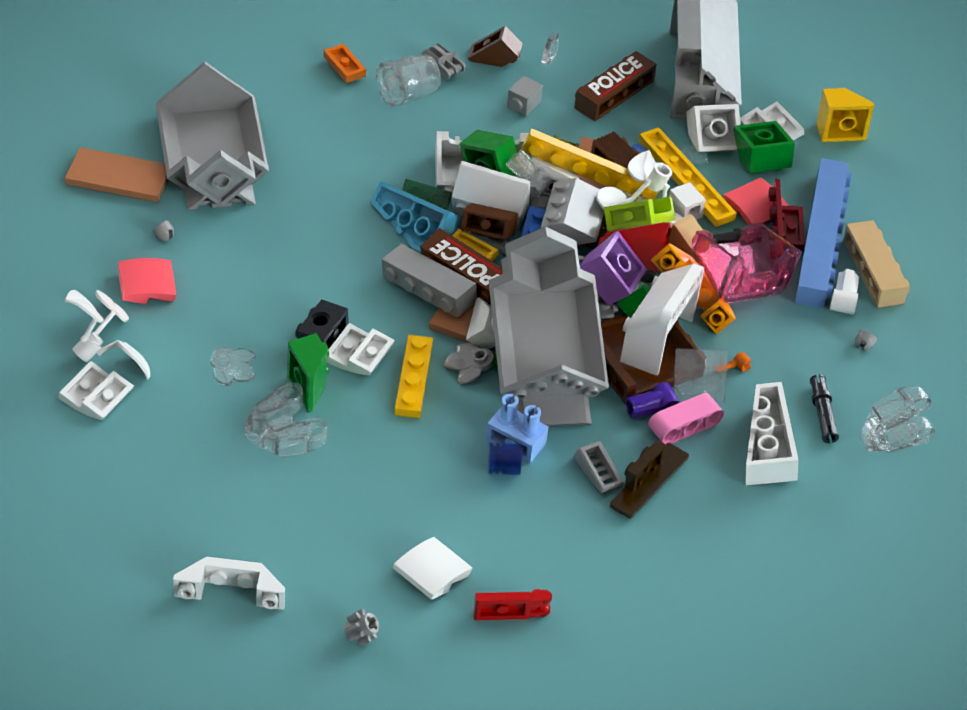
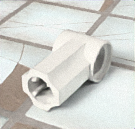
[830,269,859,315]

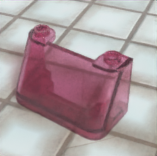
[692,223,802,303]

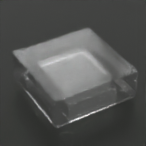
[683,146,708,169]

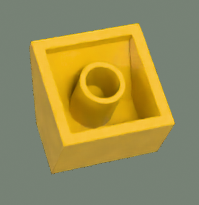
[816,88,874,142]

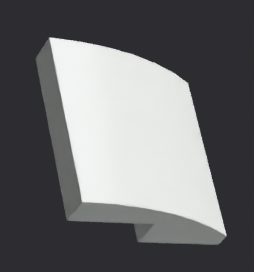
[740,101,804,140]
[327,323,395,375]
[58,361,134,420]
[392,537,473,600]

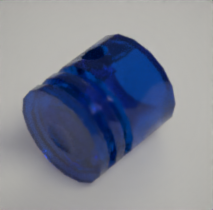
[488,443,522,475]

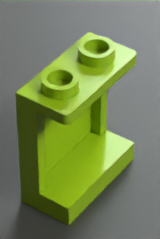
[604,197,675,231]

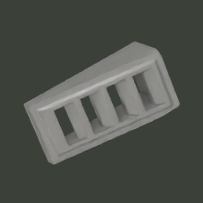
[573,441,625,494]

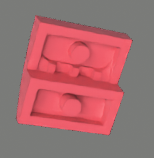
[723,177,788,228]
[117,258,176,305]

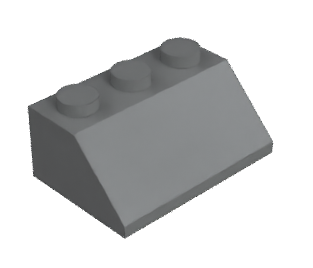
[541,178,604,245]

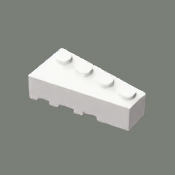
[745,382,799,486]

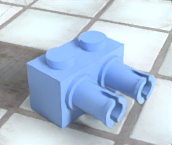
[486,394,548,463]

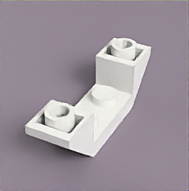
[173,557,285,610]

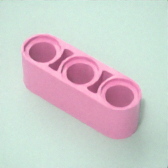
[648,393,724,444]

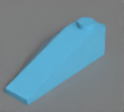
[370,181,462,252]

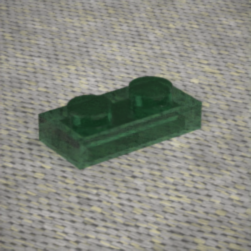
[402,179,452,210]

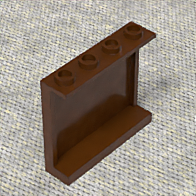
[601,314,706,404]

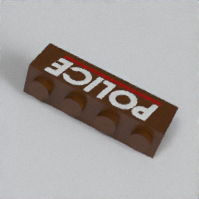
[574,51,657,122]
[420,228,503,305]

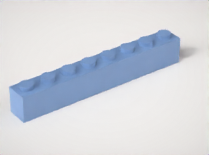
[794,158,852,308]

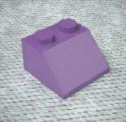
[580,231,647,306]

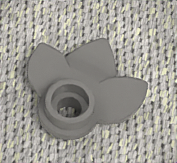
[443,343,494,384]

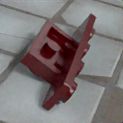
[768,178,805,268]

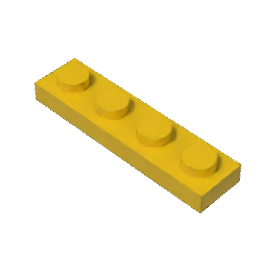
[394,334,433,418]

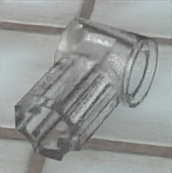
[506,150,553,199]

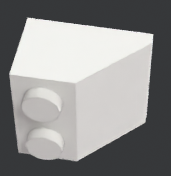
[686,104,741,152]

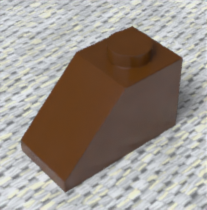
[468,25,523,67]

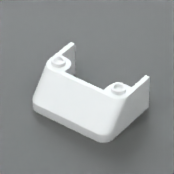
[620,264,704,376]

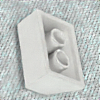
[452,161,530,232]

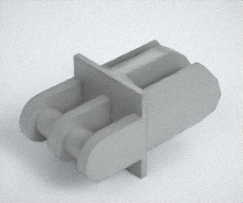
[421,43,466,79]

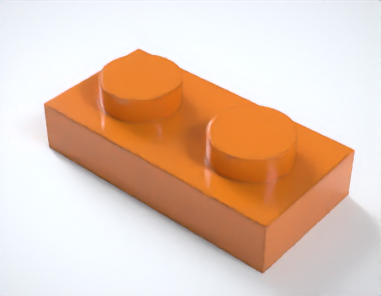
[324,43,366,83]

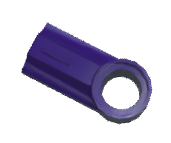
[625,382,680,419]

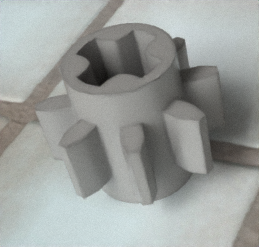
[344,609,379,646]

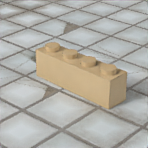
[843,220,910,308]

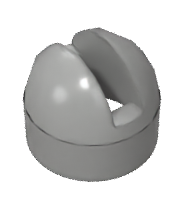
[152,220,174,241]
[855,329,877,351]

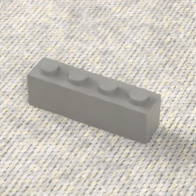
[382,243,477,318]

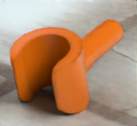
[715,352,751,373]

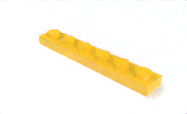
[639,127,737,227]
[521,128,660,201]

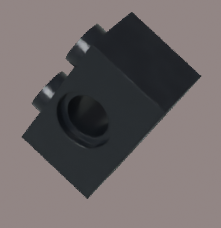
[295,299,349,349]

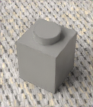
[507,76,543,116]

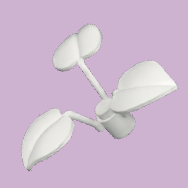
[596,150,683,223]
[65,290,150,380]

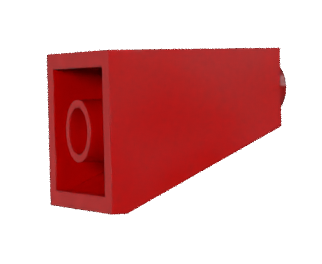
[598,222,673,272]

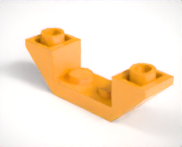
[651,243,735,335]

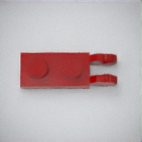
[473,589,552,620]

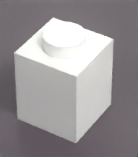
[669,182,706,220]

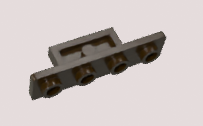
[610,440,689,519]

